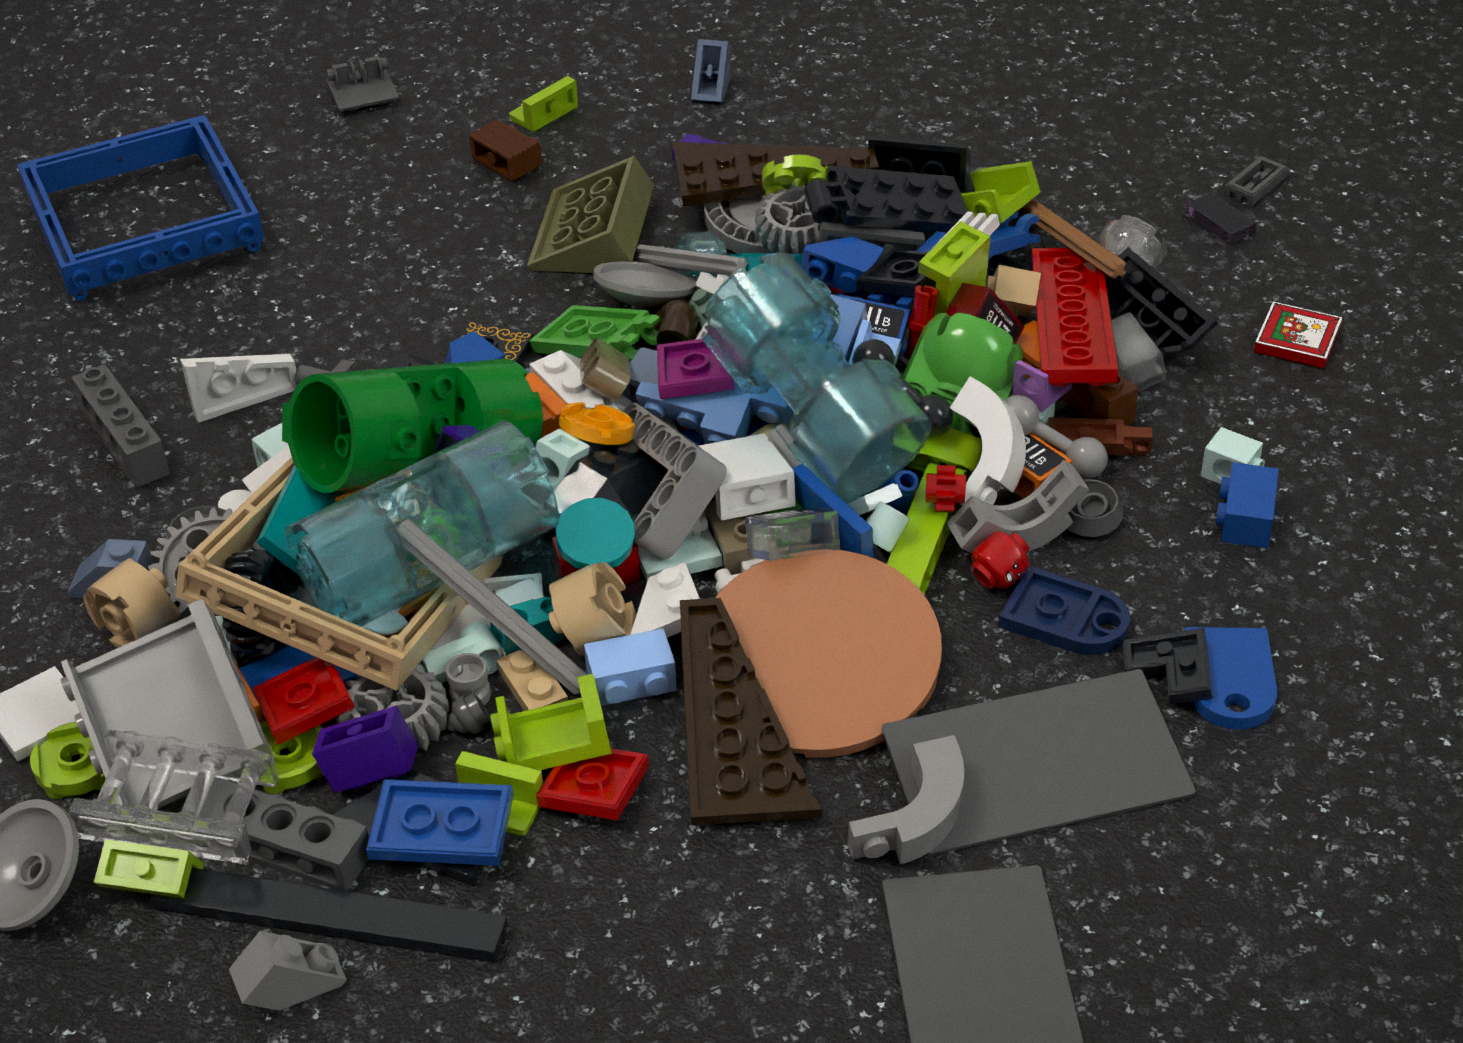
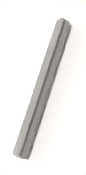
[393,519,588,695]

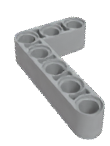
[623,403,727,560]

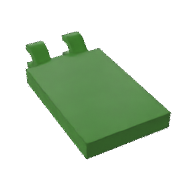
[529,305,661,363]

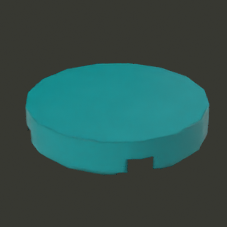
[556,498,635,569]

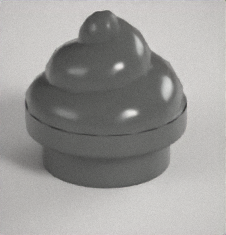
[447,692,491,734]

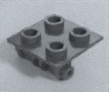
[326,56,399,112]

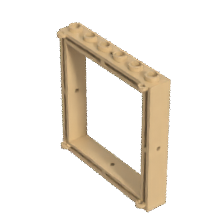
[175,457,507,691]

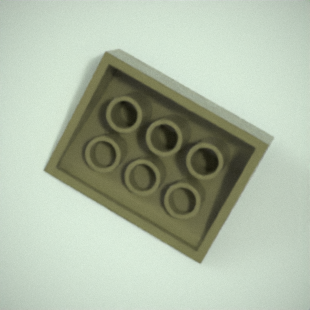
[527,156,654,273]

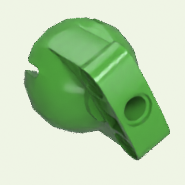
[890,313,1023,440]

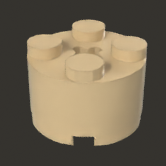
[83,559,181,648]
[549,562,636,657]

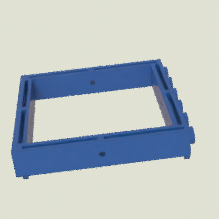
[17,115,264,301]

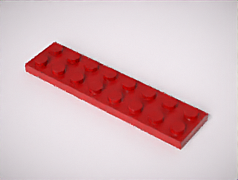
[1032,248,1118,387]

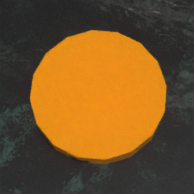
[559,402,635,445]

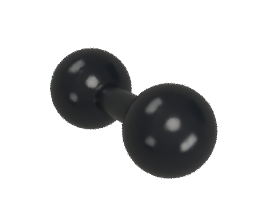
[852,339,953,437]

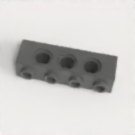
[71,364,170,488]
[187,777,369,891]

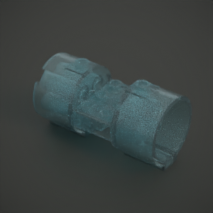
[702,252,931,503]
[285,420,559,627]

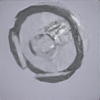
[1097,215,1167,270]

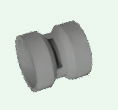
[446,653,491,705]

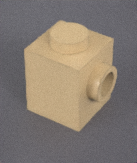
[985,265,1041,317]

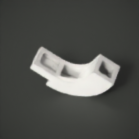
[950,376,1026,506]

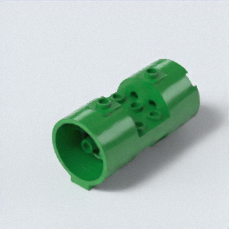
[282,359,543,493]

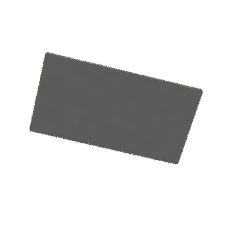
[881,669,1196,856]
[882,865,1084,1043]

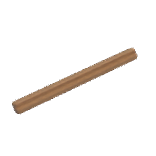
[1018,199,1126,279]

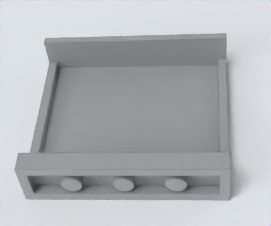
[60,598,273,821]

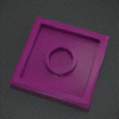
[657,335,735,399]

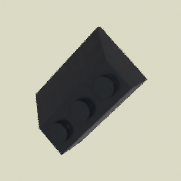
[868,136,971,193]

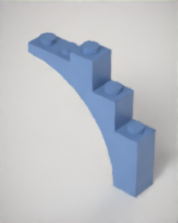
[636,294,867,444]

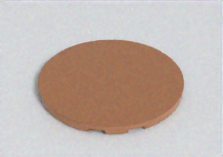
[715,549,942,758]

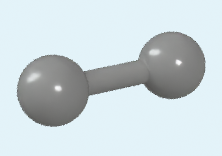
[1004,395,1108,479]

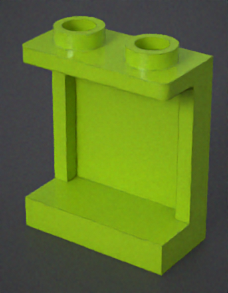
[961,161,1041,223]
[918,221,990,331]
[490,674,612,770]

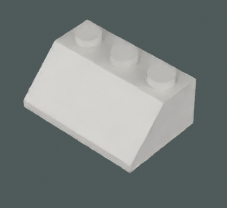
[529,350,632,412]

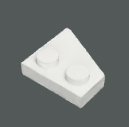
[630,562,700,638]

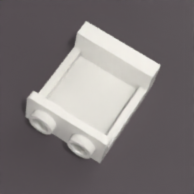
[699,433,796,521]

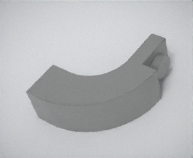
[947,460,1089,553]
[848,735,964,865]

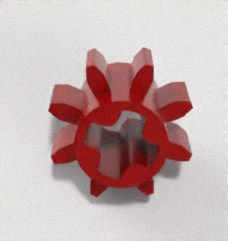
[925,465,966,512]

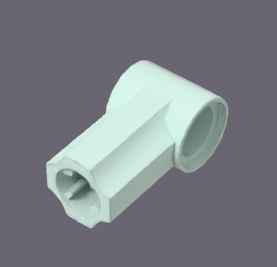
[864,501,910,552]
[419,622,506,683]

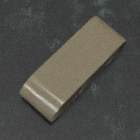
[580,337,631,403]

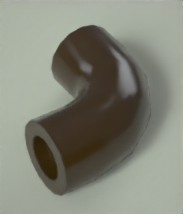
[654,300,698,345]

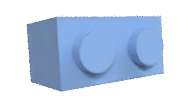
[584,628,677,706]

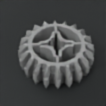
[755,183,844,254]
[336,665,449,751]

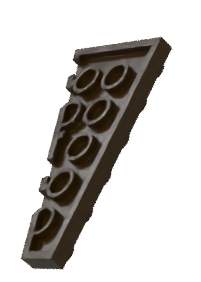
[673,142,879,207]
[680,598,822,826]

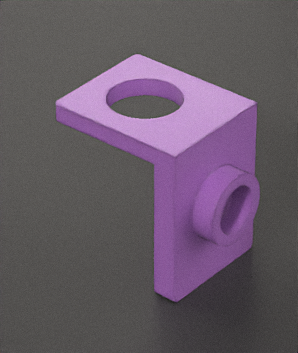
[1012,360,1072,412]

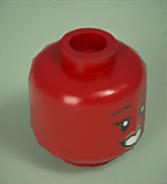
[970,531,1030,590]

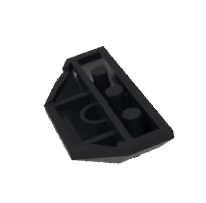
[1104,247,1218,362]
[543,442,664,521]

